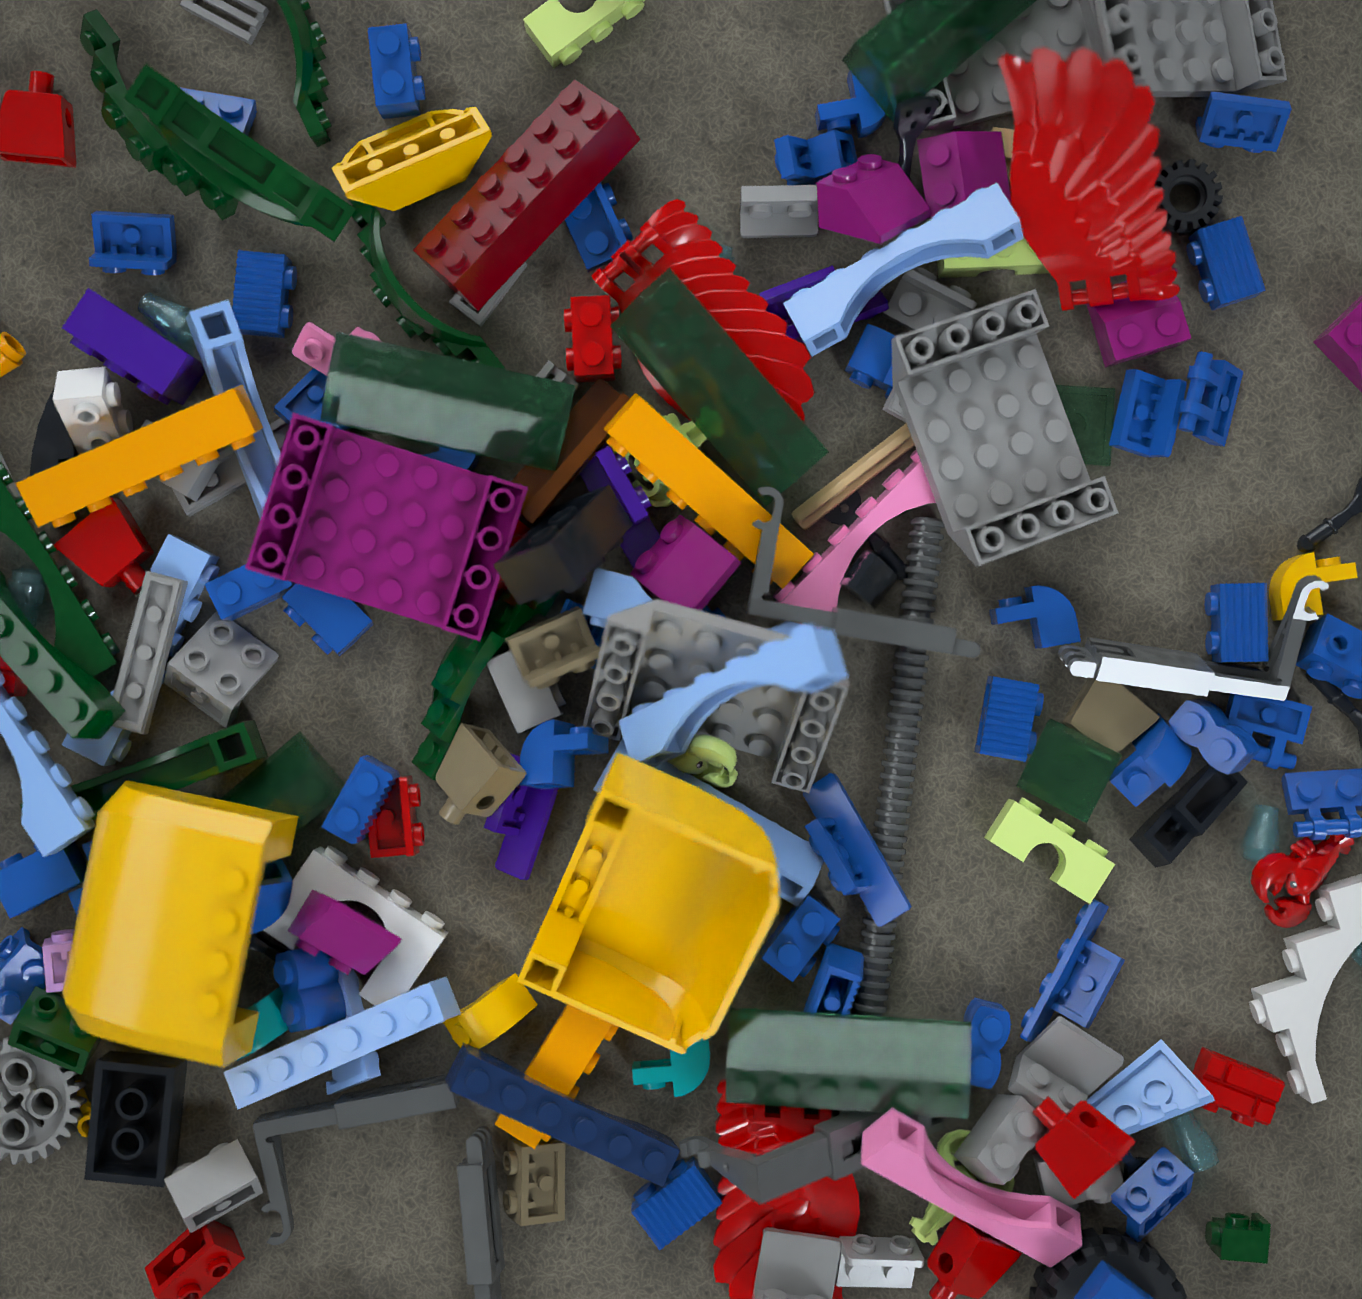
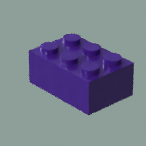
[62,288,205,406]

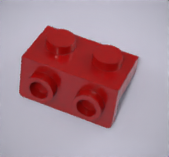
[368,775,425,858]

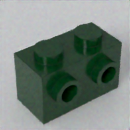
[7,987,102,1075]

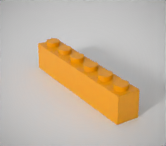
[15,384,263,528]
[604,393,814,589]

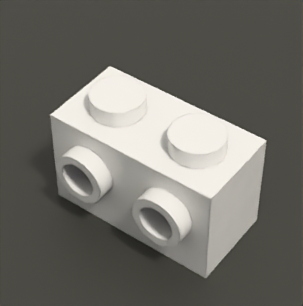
[53,367,133,455]

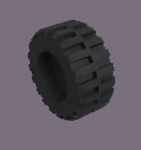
[1029,1227,1187,1299]

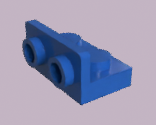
[1195,91,1291,153]
[564,182,634,272]
[1111,1147,1194,1243]

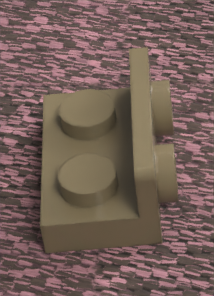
[502,1138,566,1226]

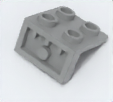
[164,612,279,728]
[1007,1016,1124,1113]
[752,1227,842,1299]

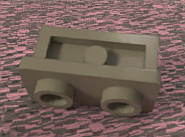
[505,606,601,689]

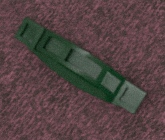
[277,0,332,147]
[80,9,239,221]
[124,63,356,242]
[344,194,508,383]
[411,590,561,781]

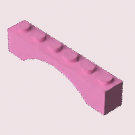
[773,450,936,628]
[861,1108,1082,1268]

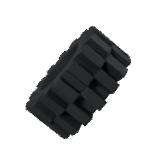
[1155,159,1223,236]

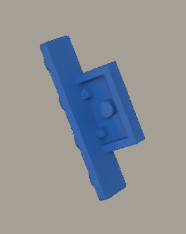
[803,773,911,927]
[1020,899,1125,1042]

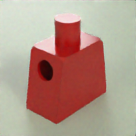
[0,71,76,168]
[54,496,154,595]
[1032,1096,1135,1200]
[927,1216,1022,1299]

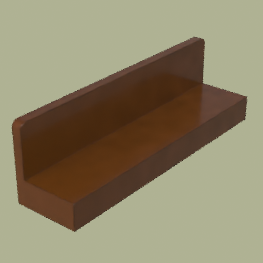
[511,378,630,525]

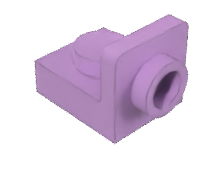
[42,929,74,993]

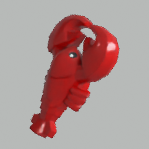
[1251,835,1355,928]

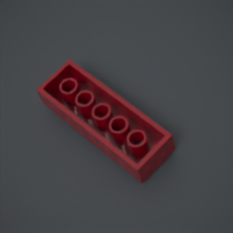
[413,79,641,311]

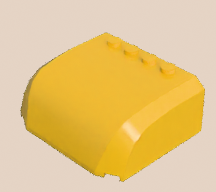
[517,752,780,1055]
[62,780,298,1067]

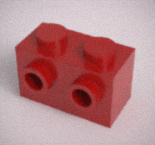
[564,295,622,382]
[145,1220,245,1299]

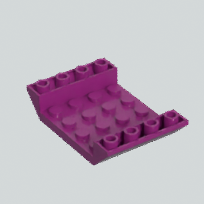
[245,413,528,641]

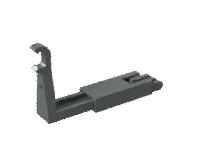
[746,487,981,658]
[1058,575,1330,701]
[253,1074,462,1245]
[679,1088,945,1204]
[457,1126,505,1299]

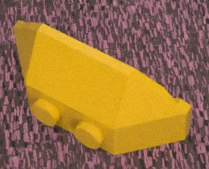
[332,107,492,211]

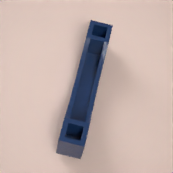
[445,1042,680,1187]

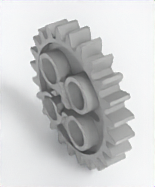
[0,1036,87,1165]

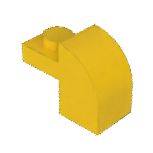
[1269,552,1358,621]
[442,973,538,1050]

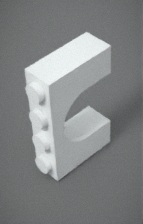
[264,846,449,1006]

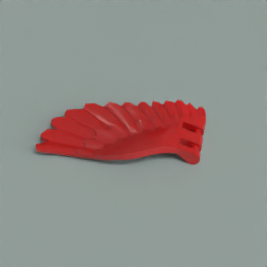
[998,47,1180,311]
[591,199,815,484]
[713,1075,860,1299]

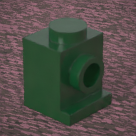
[1205,1212,1271,1264]

